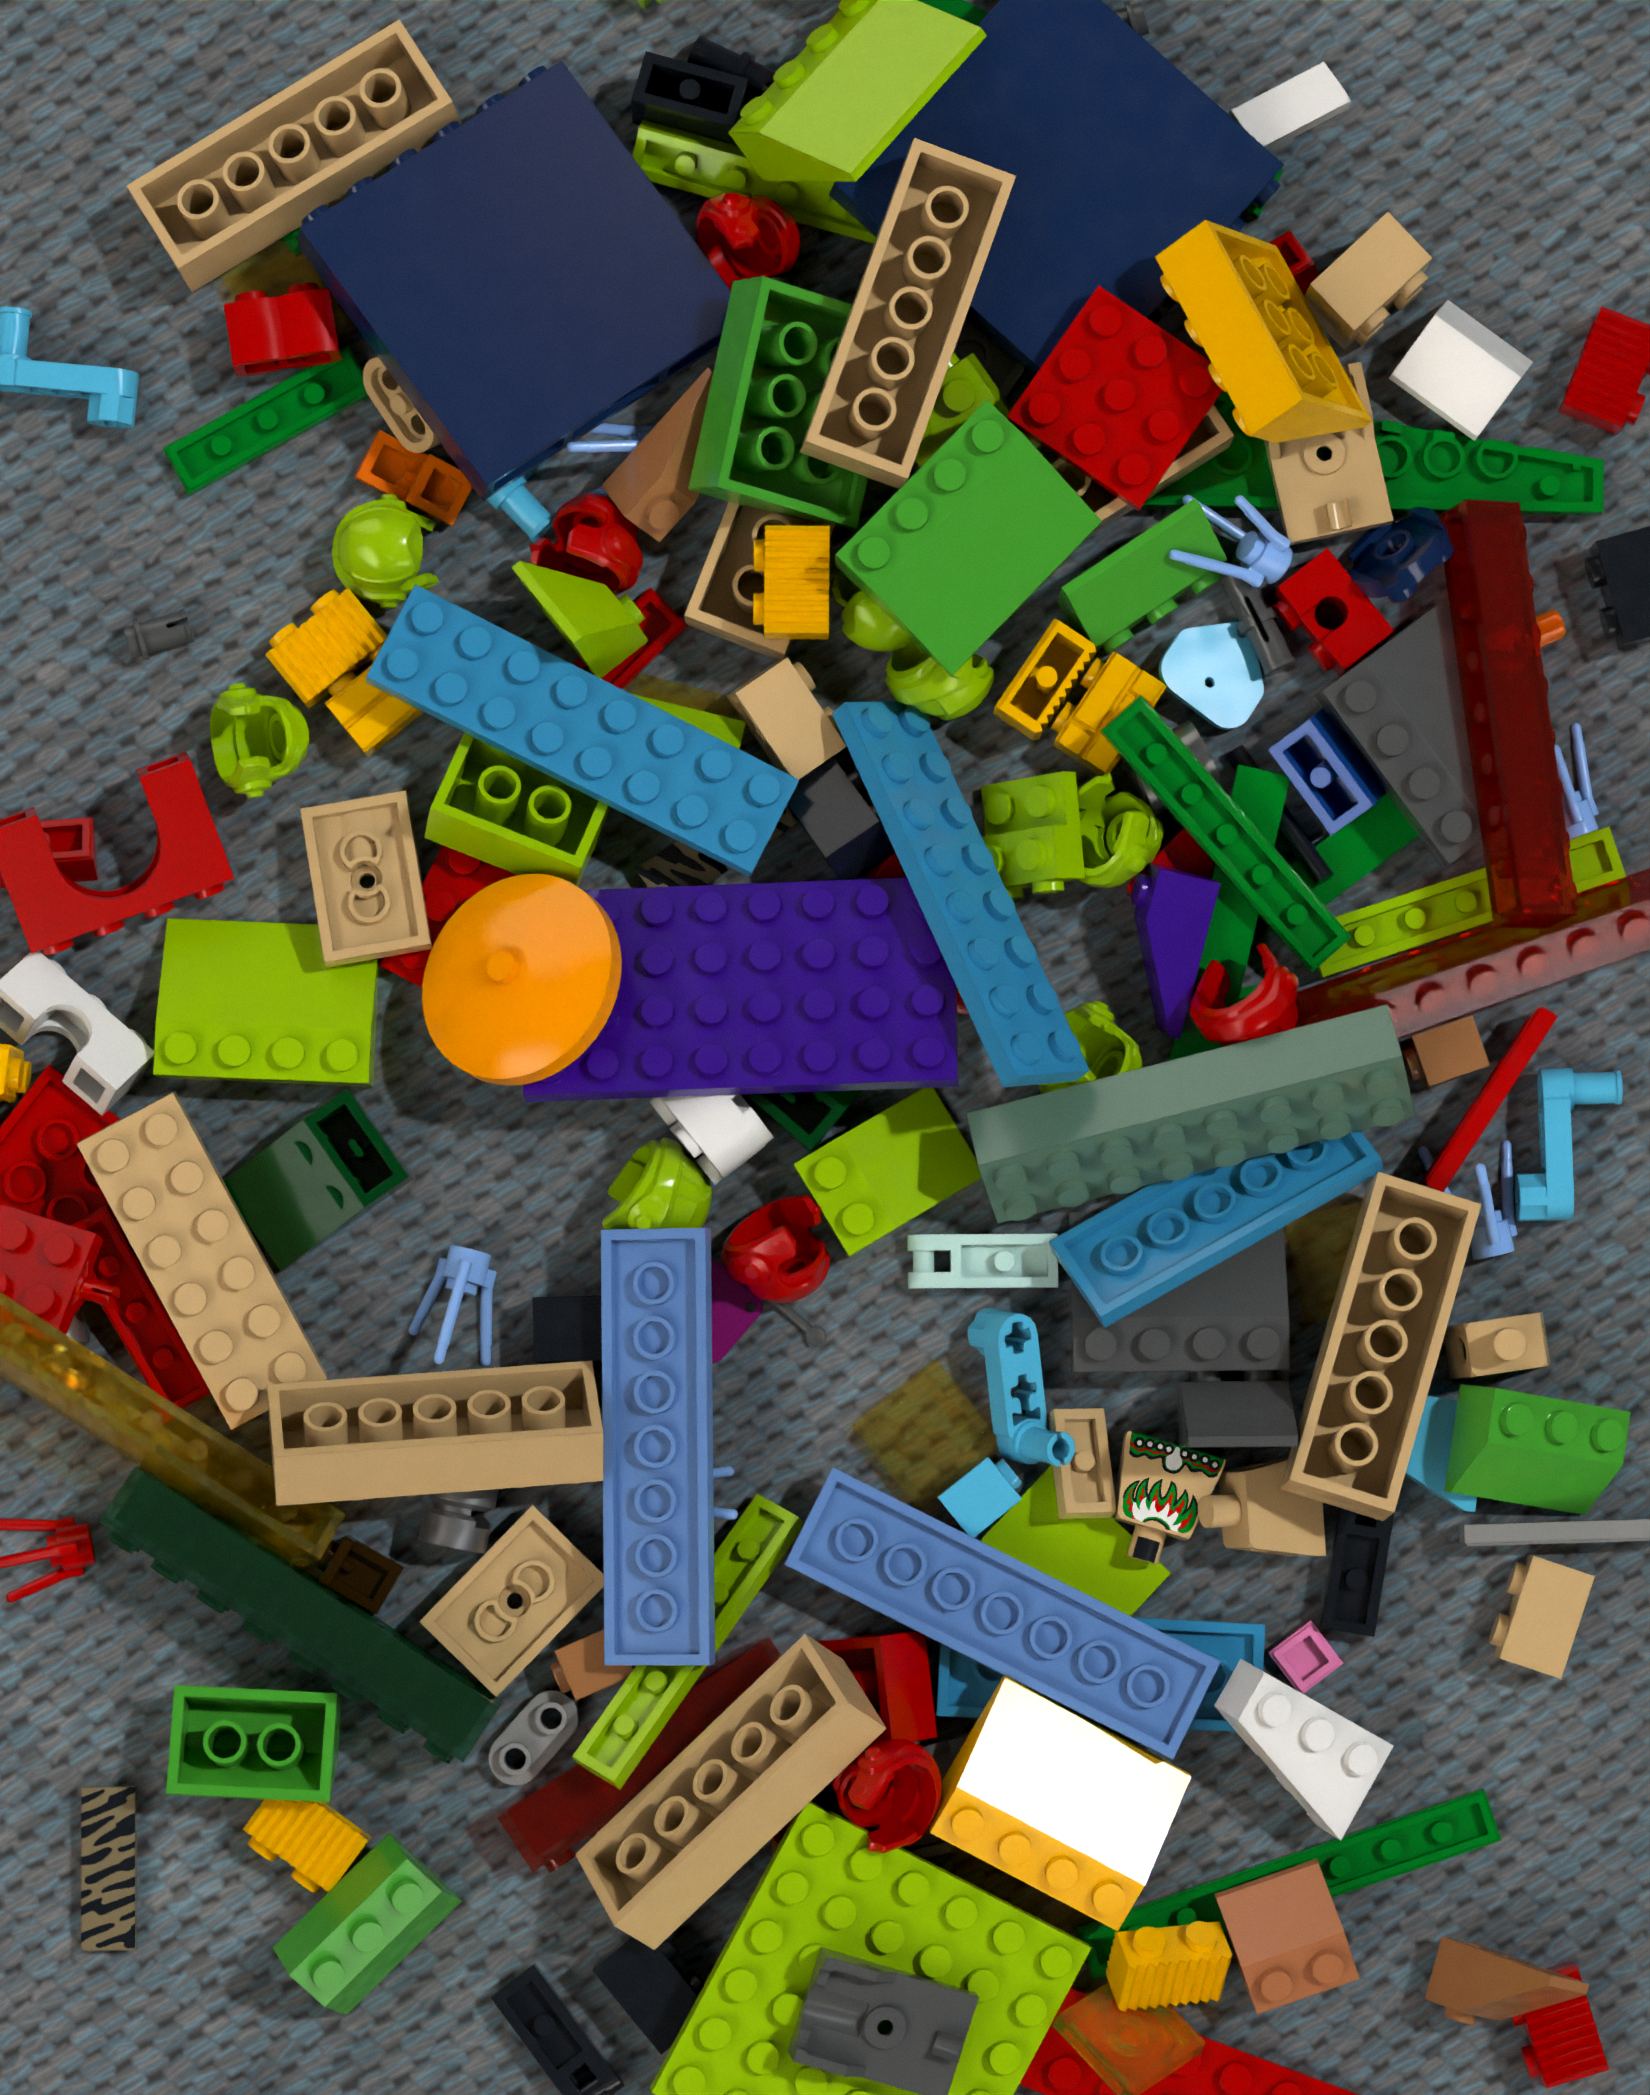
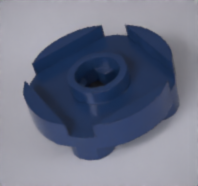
[1347,507,1455,603]

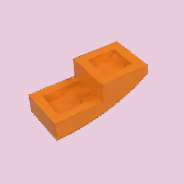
[353,430,472,526]

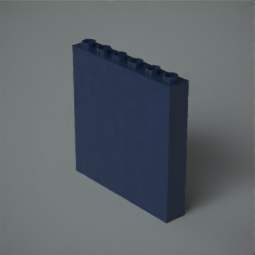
[829,0,1284,378]
[298,61,731,501]

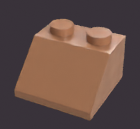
[1214,1859,1360,2015]

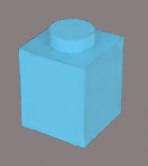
[937,1457,1023,1538]

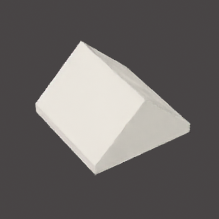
[1389,300,1533,441]

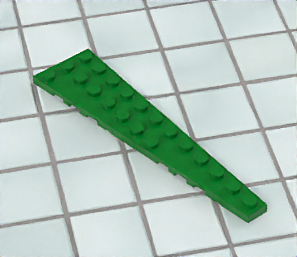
[1006,371,1604,516]

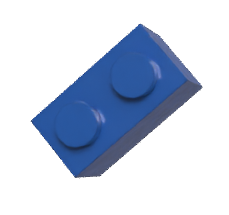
[1268,708,1386,836]

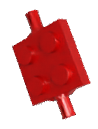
[0,1205,120,1340]

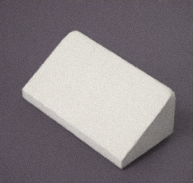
[1230,62,1351,151]

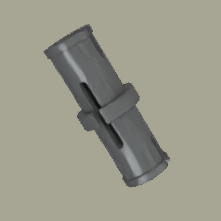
[1220,576,1296,677]

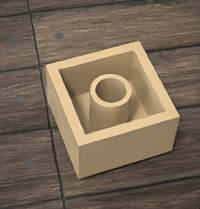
[1304,212,1432,350]

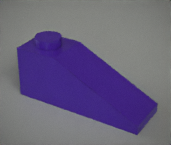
[1131,863,1221,1039]

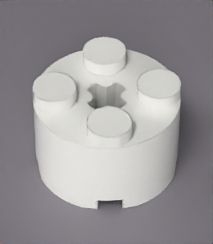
[649,1095,774,1185]

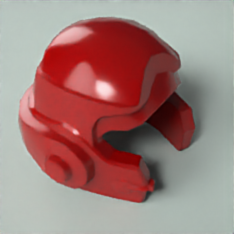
[696,193,800,290]
[529,493,643,595]
[1190,943,1298,1047]
[720,1196,830,1303]
[831,1739,942,1853]

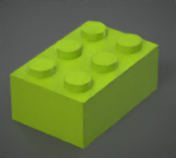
[424,732,612,887]

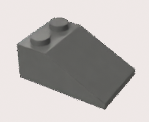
[1177,1370,1299,1447]

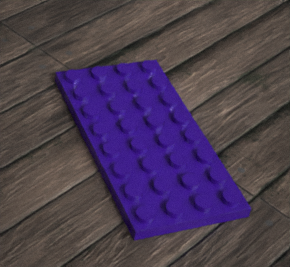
[523,877,959,1102]

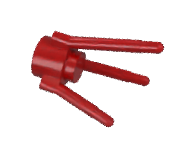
[0,1516,96,1603]

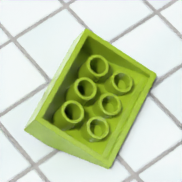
[728,0,987,182]
[153,918,379,1087]

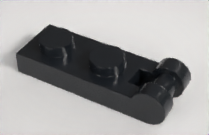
[1319,1507,1395,1637]
[491,1963,625,2095]

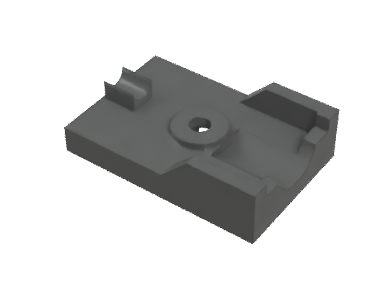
[788,1947,979,2095]

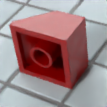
[817,1630,937,1742]

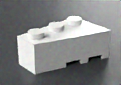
[1214,1659,1393,1841]

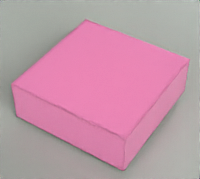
[1268,1620,1344,1694]

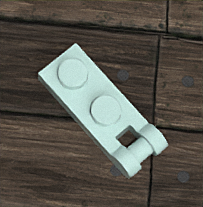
[907,1234,1058,1289]

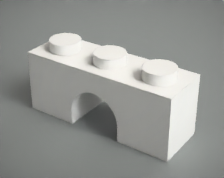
[0,951,154,1116]

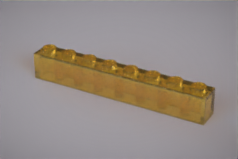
[0,1292,346,1568]

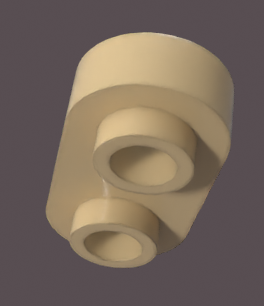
[363,356,441,453]

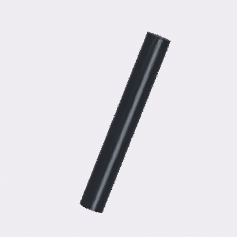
[1226,745,1334,886]

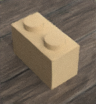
[726,657,847,779]
[1489,1554,1595,1679]

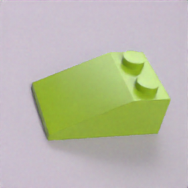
[793,1088,982,1258]

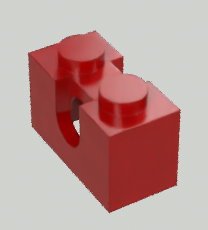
[1274,548,1394,676]

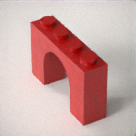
[0,751,234,955]

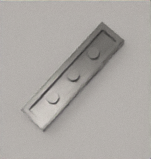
[1458,1518,1650,1546]

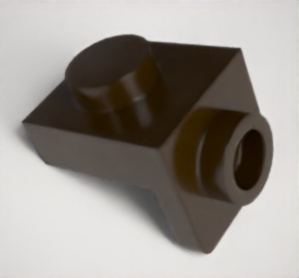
[316,1535,405,1615]

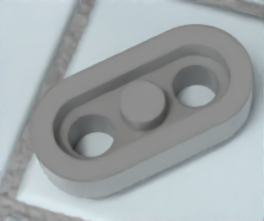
[489,1690,579,1785]

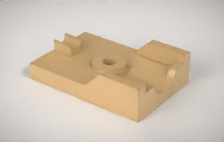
[1264,362,1394,546]
[300,790,432,967]
[419,1505,604,1697]

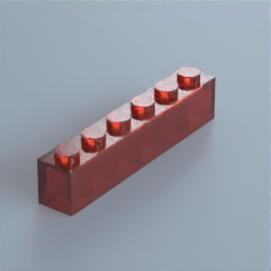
[497,1636,782,1873]

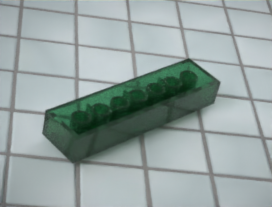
[99,1465,505,1764]

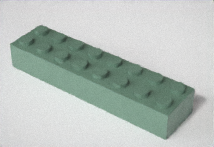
[966,1004,1415,1224]

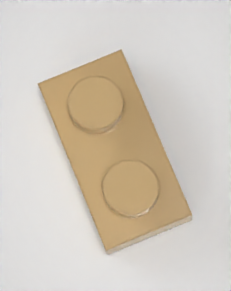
[1047,1408,1117,1519]

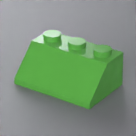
[1057,498,1227,655]
[1444,1384,1631,1515]
[166,1685,342,1803]
[273,1832,462,2015]

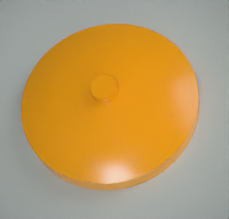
[422,873,622,1086]

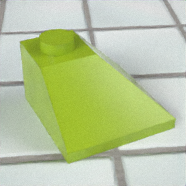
[511,561,648,679]

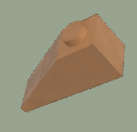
[601,367,713,542]
[1425,1936,1589,2025]

